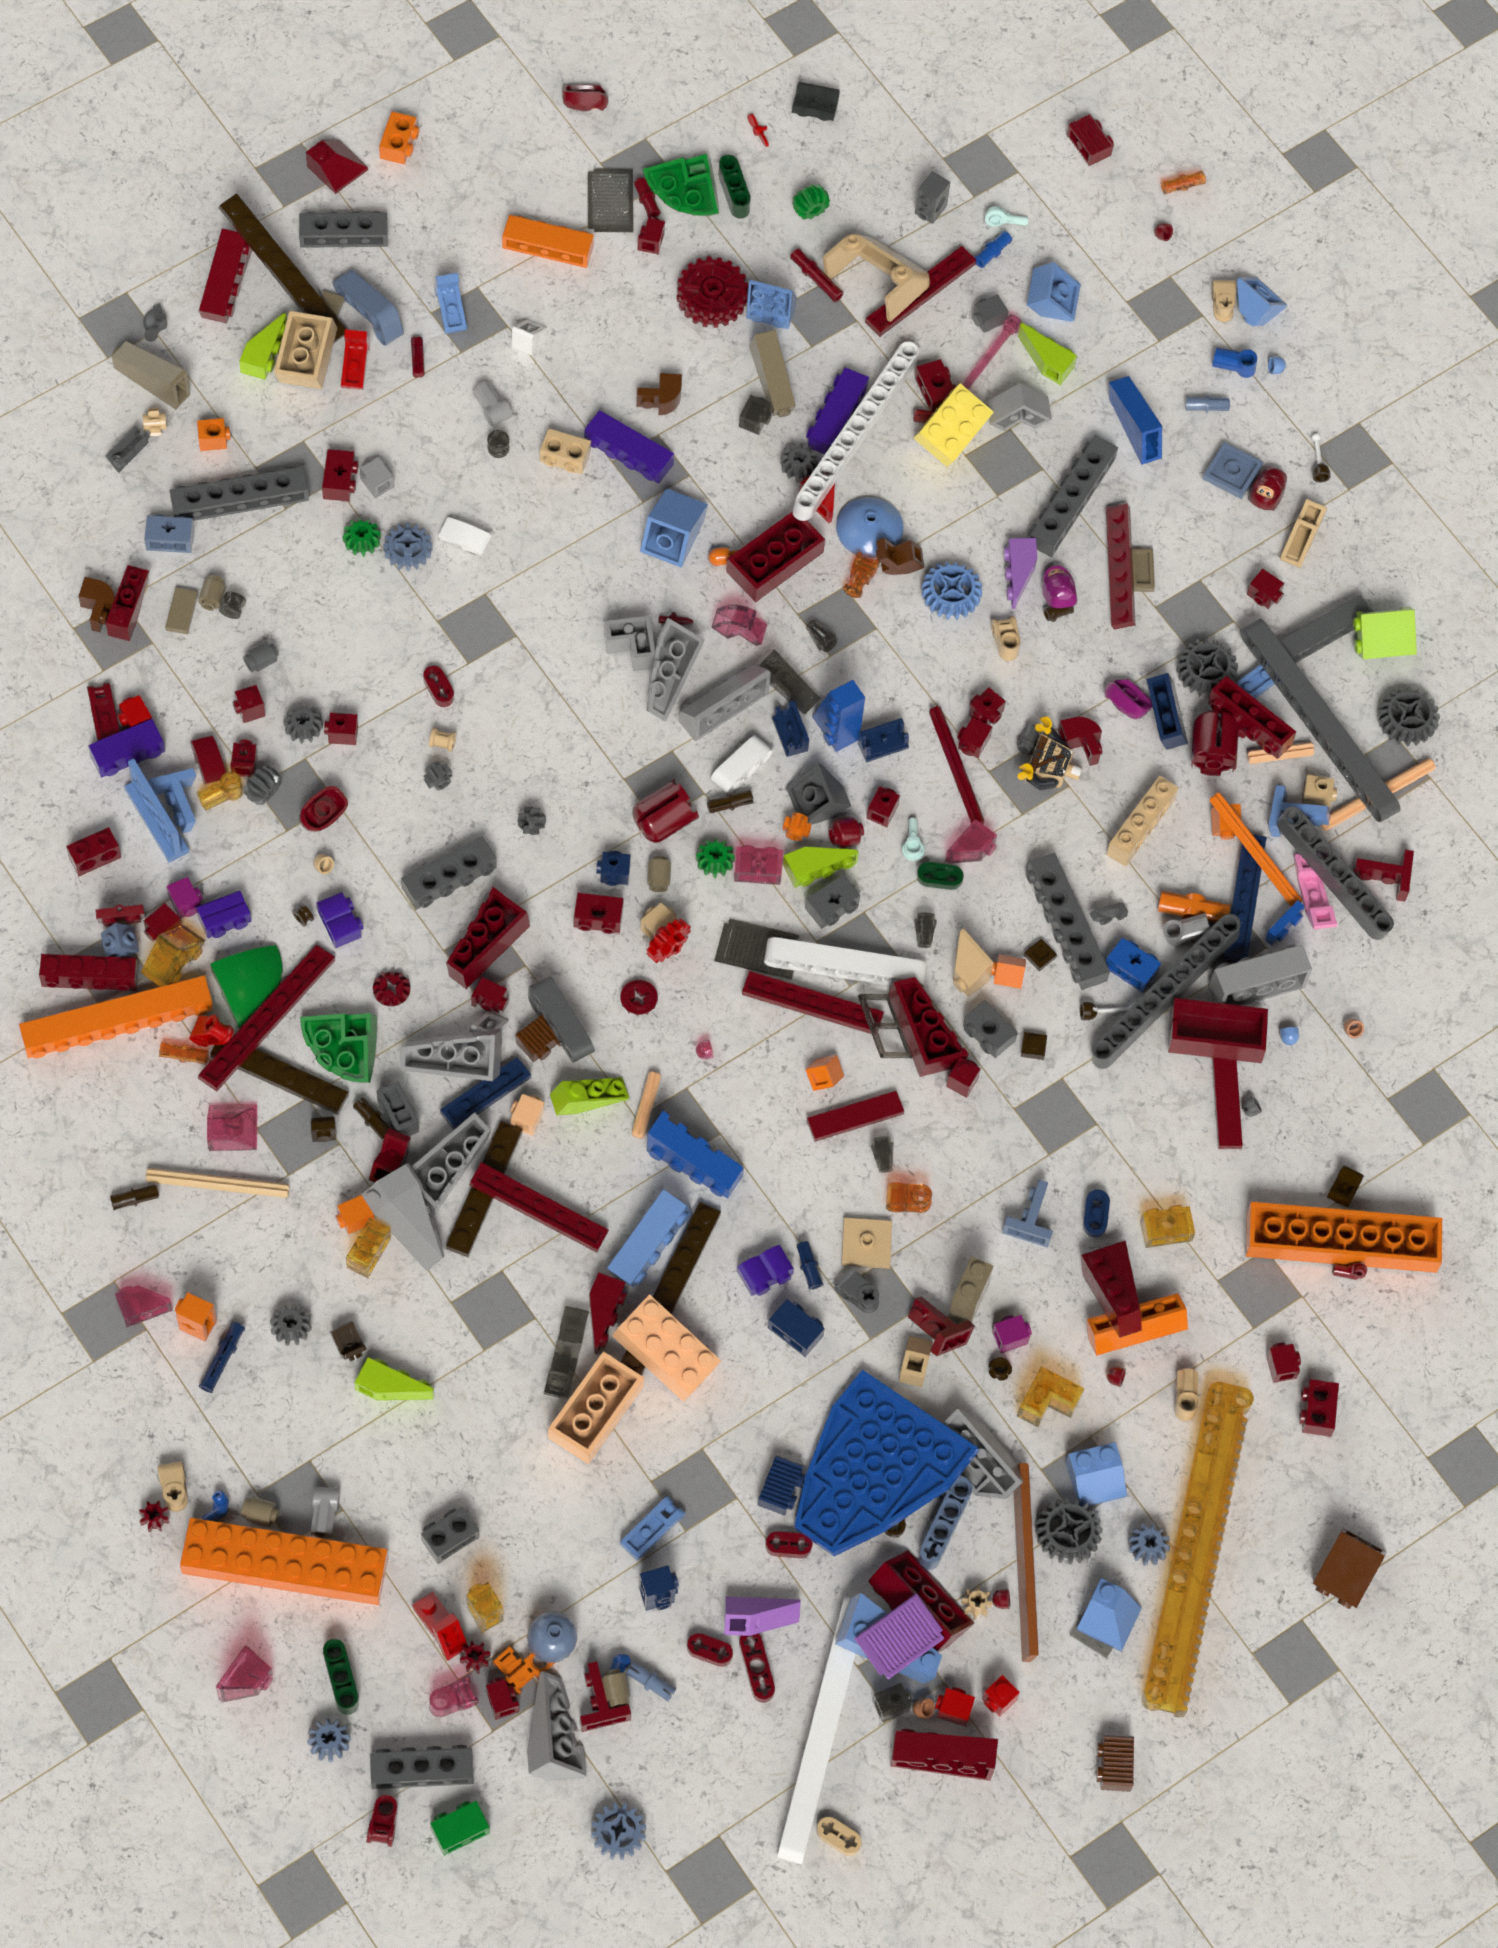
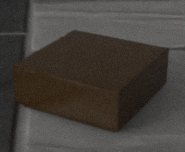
[1024,939,1057,972]

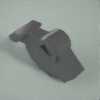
[143,305,167,342]
[1089,902,1128,925]

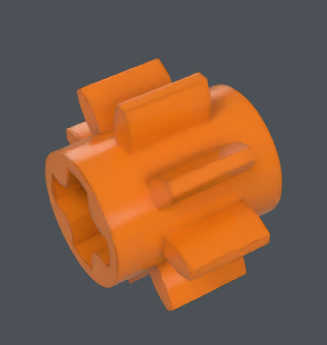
[782,813,812,841]

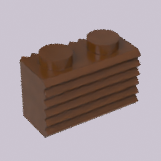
[515,1015,561,1063]
[1096,1735,1134,1792]

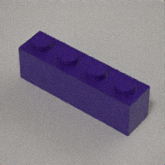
[806,367,869,455]
[584,410,674,484]

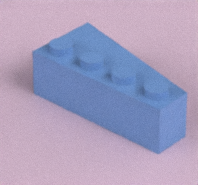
[607,1189,692,1288]
[835,1593,942,1684]

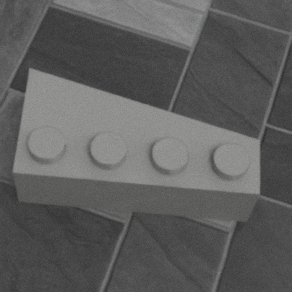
[400,1029,502,1081]
[411,1113,491,1216]

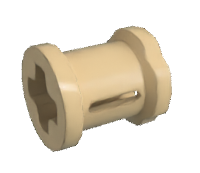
[429,727,457,752]

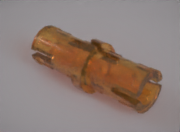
[1161,170,1206,195]
[159,1042,209,1065]

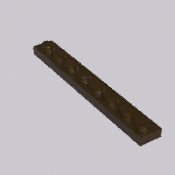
[219,193,346,343]
[621,1202,721,1376]

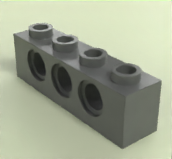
[299,211,388,248]
[401,836,497,910]
[370,1745,474,1789]

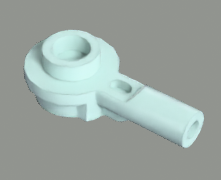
[985,206,1028,227]
[902,818,925,861]

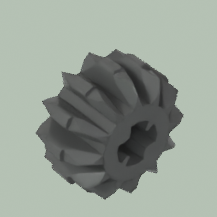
[780,443,818,482]
[283,703,323,744]
[244,765,282,805]
[270,1304,312,1346]

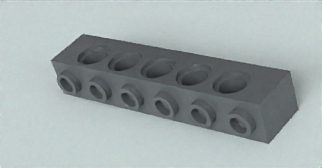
[1028,435,1119,558]
[169,466,309,521]
[1026,853,1110,990]

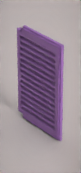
[854,1593,944,1679]

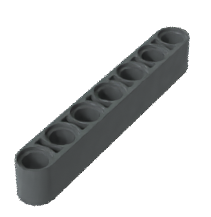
[1277,807,1394,940]

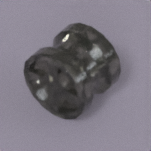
[487,430,510,458]
[219,591,246,619]

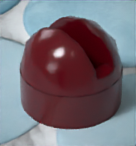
[1154,223,1173,241]
[1106,1366,1126,1387]
[992,1589,1010,1609]

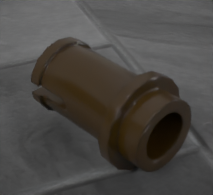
[1043,605,1074,622]

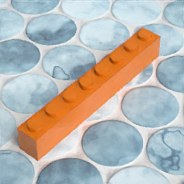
[19,975,213,1058]

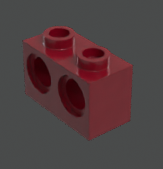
[66,827,121,877]
[1299,1379,1339,1437]

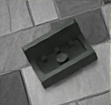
[791,82,840,121]

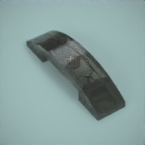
[544,1306,589,1399]

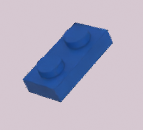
[1265,900,1305,946]

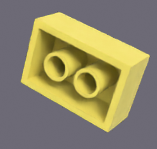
[913,383,994,467]

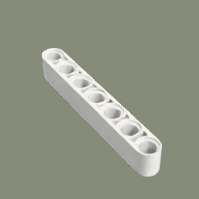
[764,937,927,988]

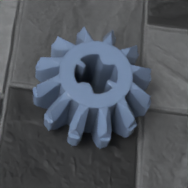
[1128,1523,1170,1566]
[307,1718,351,1762]

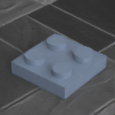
[1203,442,1263,499]

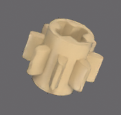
[143,408,167,436]
[961,1586,993,1620]

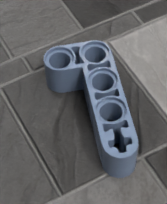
[332,270,404,346]
[918,1475,973,1570]

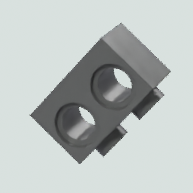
[376,1081,419,1136]
[421,1507,479,1564]

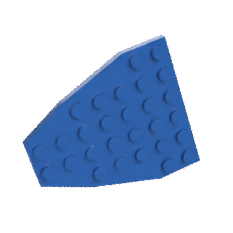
[794,1370,979,1557]

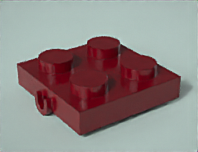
[95,904,146,927]

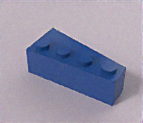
[812,680,865,752]
[647,1111,744,1199]

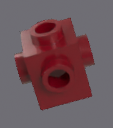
[969,687,1006,725]

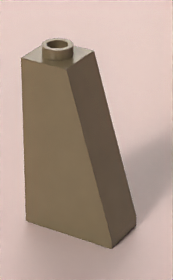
[749,330,796,417]
[112,341,190,410]

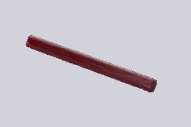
[929,706,985,828]

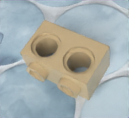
[540,428,591,474]

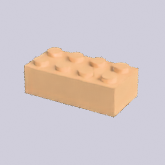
[612,1294,721,1402]
[548,1351,644,1465]

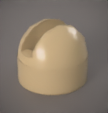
[313,854,334,874]

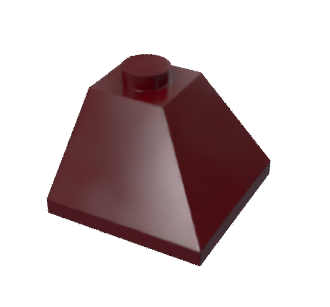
[306,140,368,194]

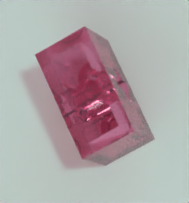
[734,845,783,885]

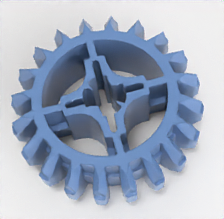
[921,561,982,620]

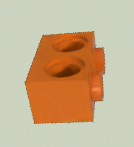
[379,111,420,165]

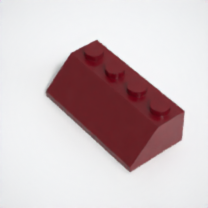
[868,1550,975,1653]

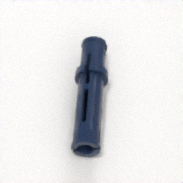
[198,1321,245,1393]

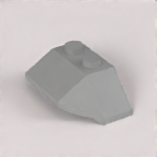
[943,1408,1024,1499]

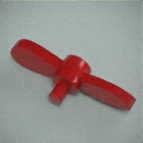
[747,114,769,147]

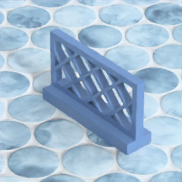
[124,759,189,863]

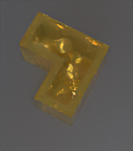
[140,925,205,987]
[1017,1366,1085,1427]

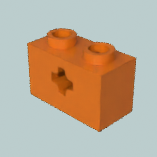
[175,1292,217,1342]

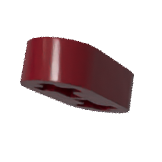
[423,666,454,707]
[765,1531,813,1558]
[687,1633,733,1667]

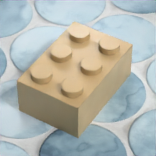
[274,311,337,389]

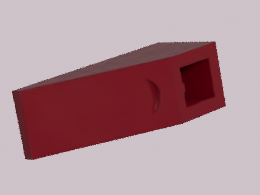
[106,565,149,641]
[589,1272,628,1355]

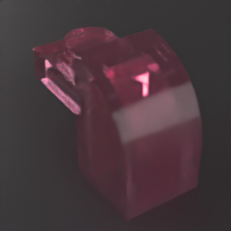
[711,604,767,646]

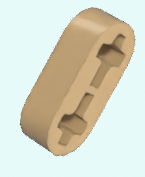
[817,1817,861,1856]

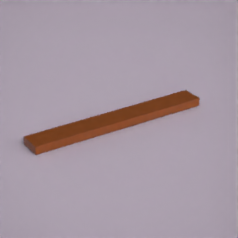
[1014,1463,1039,1662]

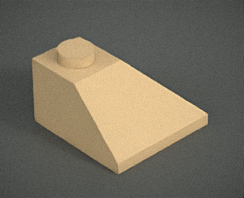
[953,928,994,997]

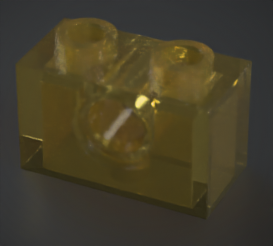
[1140,1205,1195,1248]
[466,1582,504,1633]

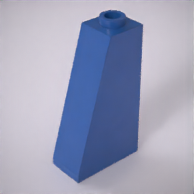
[1109,376,1162,465]

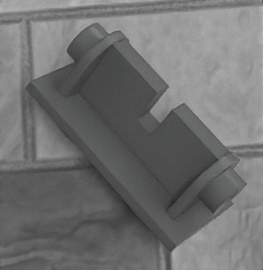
[105,426,150,473]

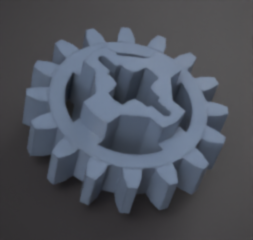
[383,523,433,571]
[591,1803,646,1860]

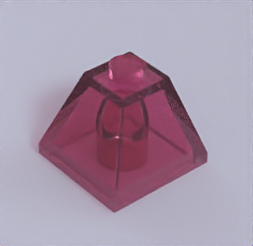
[207,1104,257,1151]
[216,1645,273,1702]

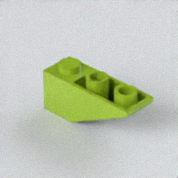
[239,313,287,380]
[1018,323,1077,386]
[783,847,859,888]
[549,1077,629,1116]
[354,1357,434,1401]

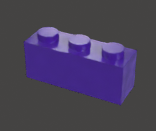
[88,719,165,778]

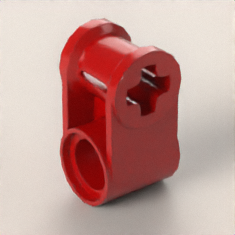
[189,1015,234,1047]

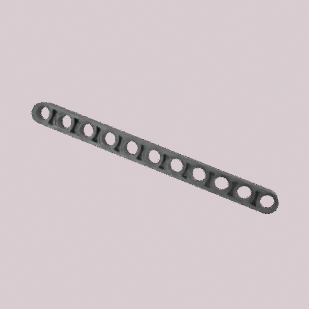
[1240,619,1401,823]

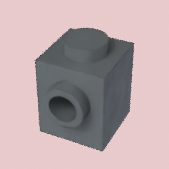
[972,295,1009,333]

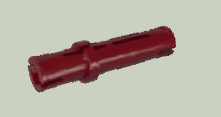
[790,248,844,303]

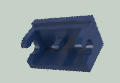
[772,701,809,757]
[858,718,909,763]

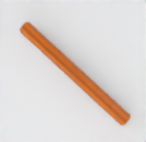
[1209,792,1302,907]

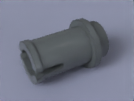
[1017,723,1039,754]

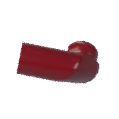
[1333,1262,1368,1280]

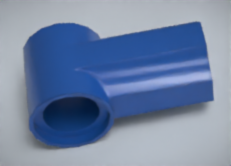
[1212,347,1257,378]

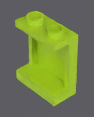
[1353,606,1417,659]

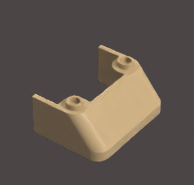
[823,234,930,322]

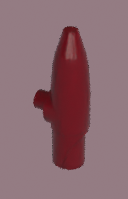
[658,612,693,625]

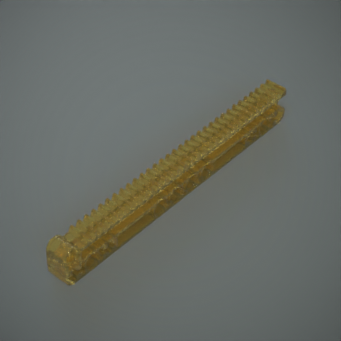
[1142,1382,1254,1717]

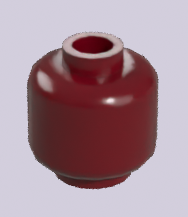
[828,816,864,849]

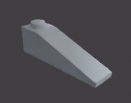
[646,618,705,721]
[361,1163,445,1270]
[527,1671,587,1781]

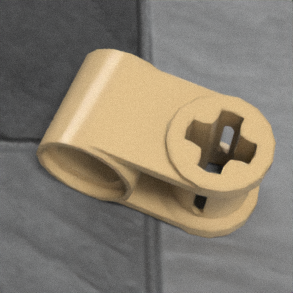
[1212,280,1236,322]
[991,616,1020,661]
[158,1461,188,1512]

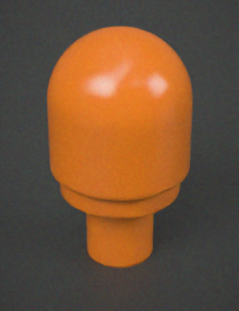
[708,547,738,566]

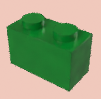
[430,1801,490,1856]

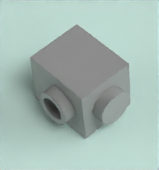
[360,457,394,498]

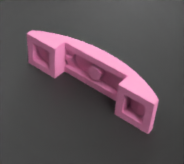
[1294,852,1337,929]

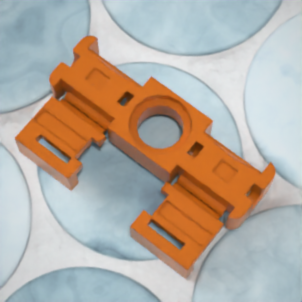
[492,1646,555,1695]

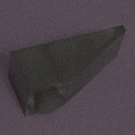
[754,649,820,715]

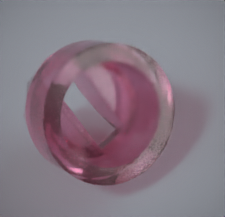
[696,1040,714,1060]

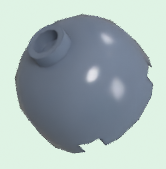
[527,1611,578,1663]

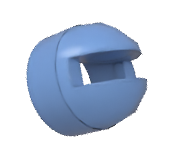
[1268,356,1286,374]
[1280,1027,1299,1045]

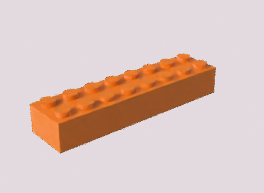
[1245,1202,1443,1273]
[180,1518,388,1605]

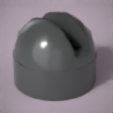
[1242,1096,1262,1117]

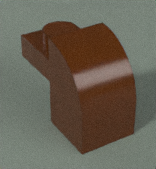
[636,373,682,415]
[876,538,925,575]
[78,577,115,633]

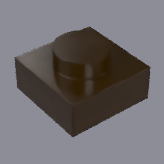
[1021,1032,1047,1060]

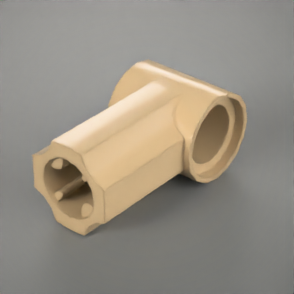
[1174,1368,1199,1421]

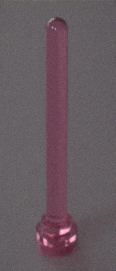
[962,315,1022,390]

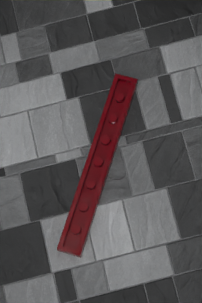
[198,944,335,1092]

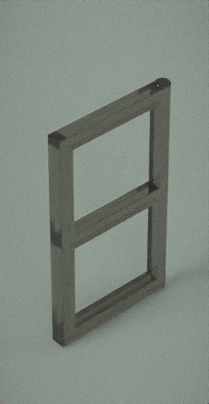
[858,994,912,1059]

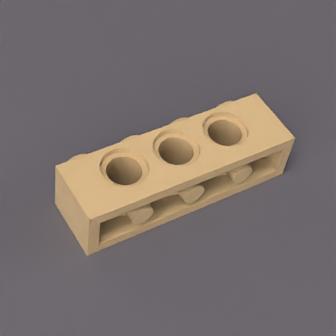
[1107,775,1179,867]

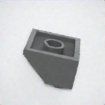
[786,763,851,824]

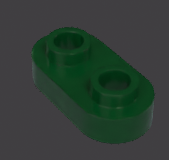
[917,862,964,890]

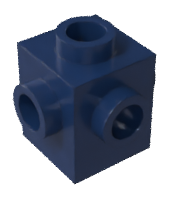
[596,851,631,886]

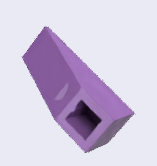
[1003,538,1038,609]
[724,1596,801,1636]

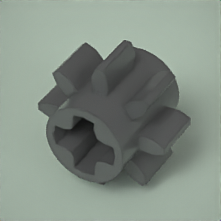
[423,761,453,790]
[517,806,546,835]

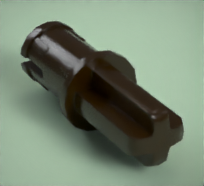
[707,789,754,813]
[353,1097,391,1139]
[110,1185,159,1211]

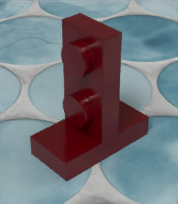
[1353,849,1414,902]
[908,1296,975,1356]
[579,1661,631,1732]

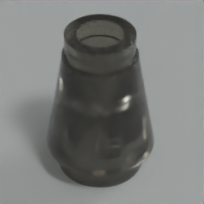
[806,620,837,652]
[914,912,937,948]
[870,1136,894,1173]

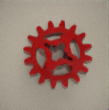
[646,918,691,963]

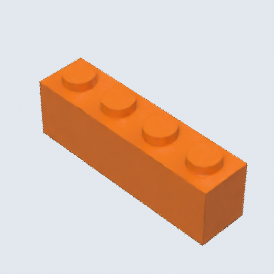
[502,215,594,268]
[1087,1293,1188,1356]

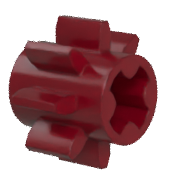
[139,1500,170,1532]
[460,1641,491,1674]

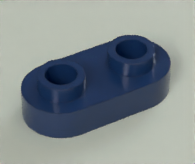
[1083,1189,1110,1237]

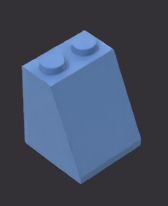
[640,488,708,568]

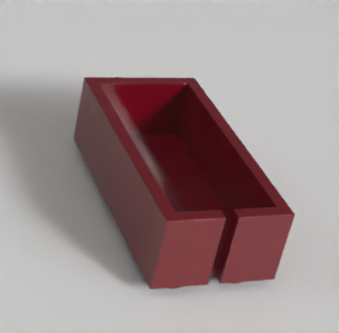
[1168,998,1268,1063]

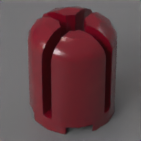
[1191,710,1239,776]
[632,779,699,843]

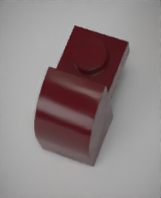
[1058,717,1103,766]
[369,1128,411,1183]

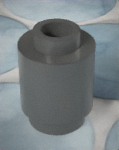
[243,641,279,672]

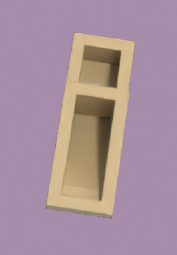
[1280,499,1327,568]

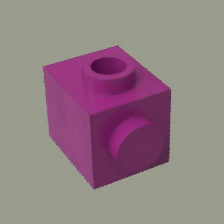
[166,877,203,918]
[992,1315,1032,1354]

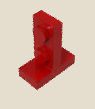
[341,329,370,390]
[412,1592,468,1661]

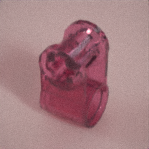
[429,1678,479,1717]

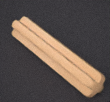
[1247,742,1315,764]
[632,1071,661,1139]

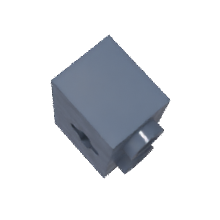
[144,515,194,553]

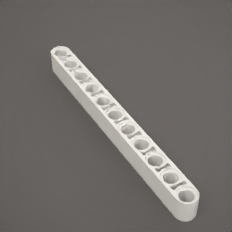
[793,342,919,521]
[777,1597,856,1864]

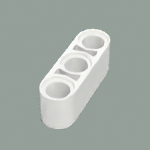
[711,735,773,794]

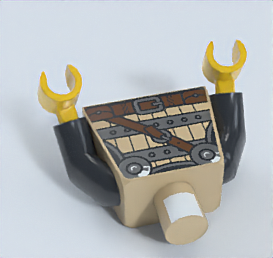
[1017,717,1083,790]

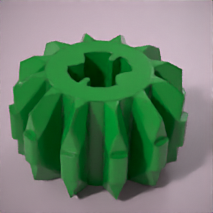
[792,184,830,220]
[342,517,381,557]
[695,838,735,879]

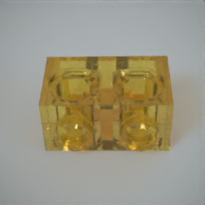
[346,1218,391,1278]

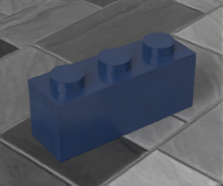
[1146,673,1188,750]

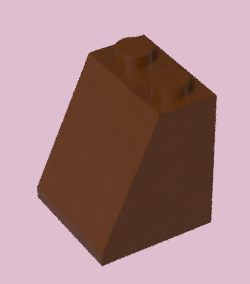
[1312,1528,1387,1609]

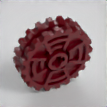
[676,256,749,328]

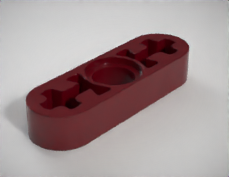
[739,1633,775,1703]

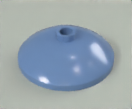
[836,497,904,558]

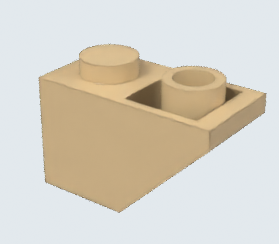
[899,1336,933,1387]

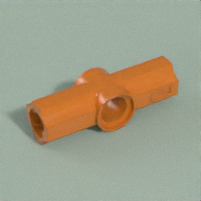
[1157,891,1230,924]

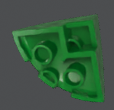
[643,154,719,216]
[210,945,283,1029]
[300,1013,377,1083]

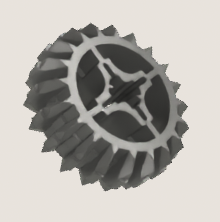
[1176,638,1238,698]
[1377,687,1440,747]
[1035,1497,1103,1565]

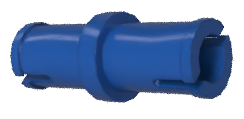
[975,231,1012,268]

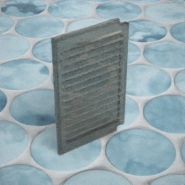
[587,169,633,232]
[714,919,799,980]

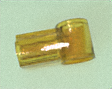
[196,772,244,811]

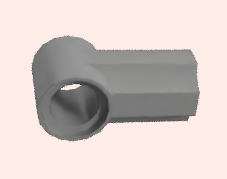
[473,381,513,426]
[1163,913,1210,947]
[311,1487,340,1538]

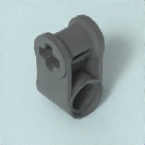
[833,1268,879,1313]

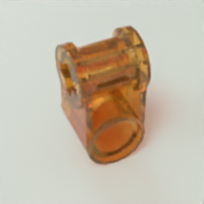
[886,1182,932,1213]

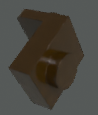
[311,1116,336,1142]
[1327,1165,1364,1208]
[329,1321,367,1361]

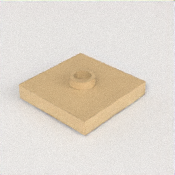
[841,1218,892,1269]

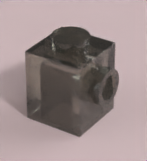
[739,395,773,435]
[872,1683,913,1723]

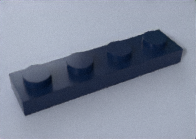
[440,1057,531,1130]

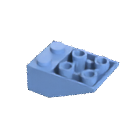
[746,280,797,329]

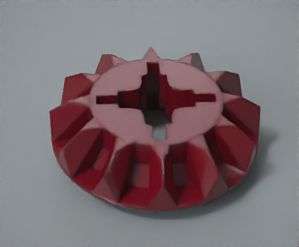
[373,970,411,1006]
[620,980,658,1017]

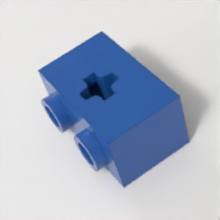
[1106,937,1161,993]

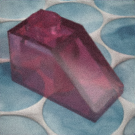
[945,819,997,864]
[115,1285,173,1328]

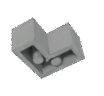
[986,383,1052,431]
[604,616,655,671]

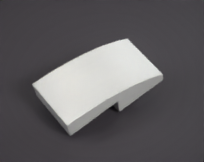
[438,517,491,555]

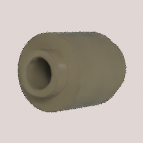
[198,575,226,611]
[647,856,671,892]
[241,1497,280,1527]
[601,1669,631,1708]

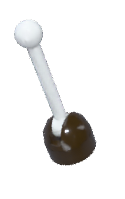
[1312,433,1331,483]
[1079,1002,1133,1021]

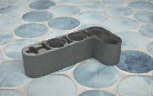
[528,976,595,1063]

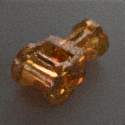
[843,552,880,598]

